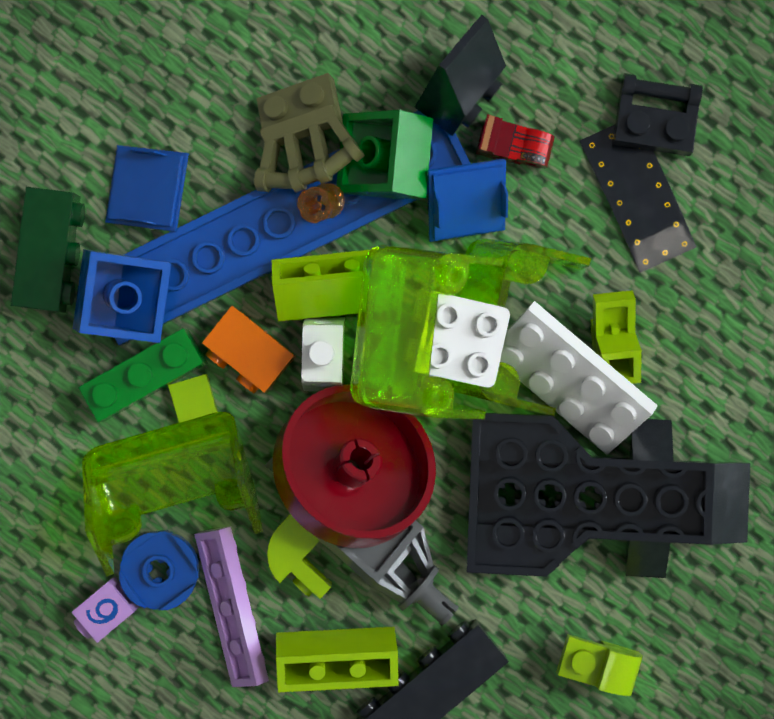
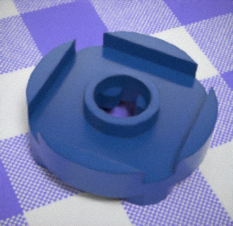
[119,530,200,610]

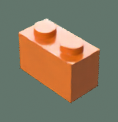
[202,306,296,394]

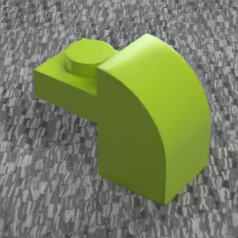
[590,290,642,384]
[267,514,332,599]
[556,634,643,696]

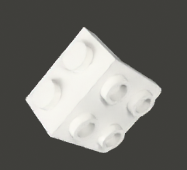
[404,291,510,388]

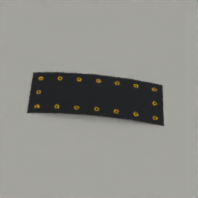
[579,125,696,273]

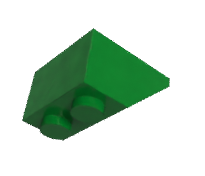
[336,110,433,199]

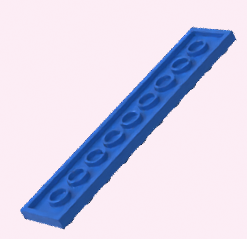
[115,111,471,346]

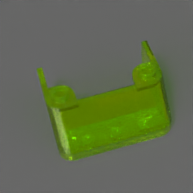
[438,238,591,416]
[350,245,504,419]
[82,412,263,576]

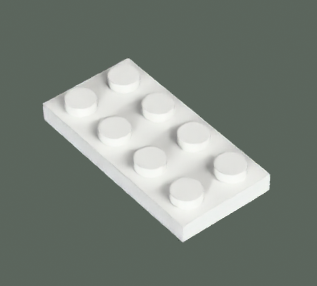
[499,301,658,455]

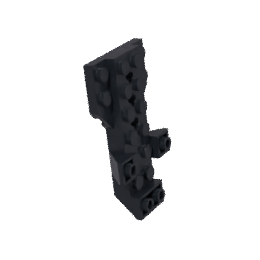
[467,412,750,578]

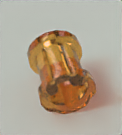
[297,183,345,223]

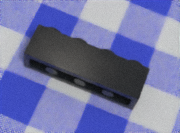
[356,619,509,719]

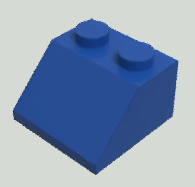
[72,249,171,343]

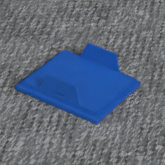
[105,145,189,232]
[428,159,508,242]

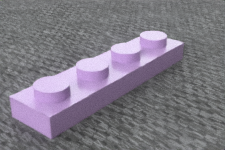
[194,526,269,687]

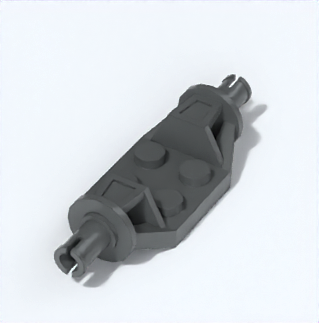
[265,457,459,626]

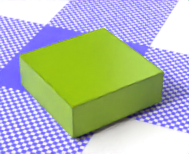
[168,374,218,423]

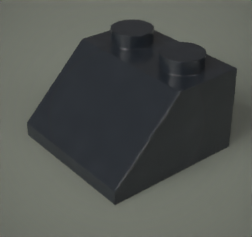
[415,15,506,136]

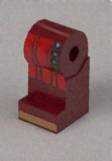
[476,114,555,169]

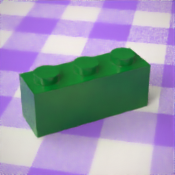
[78,328,208,422]

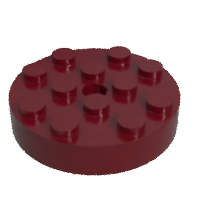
[273,385,436,548]

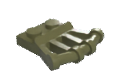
[254,73,365,193]

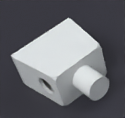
[301,317,345,391]

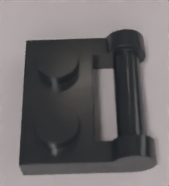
[613,73,703,157]

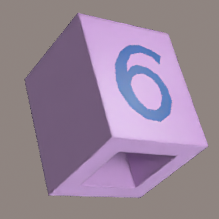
[72,577,140,643]

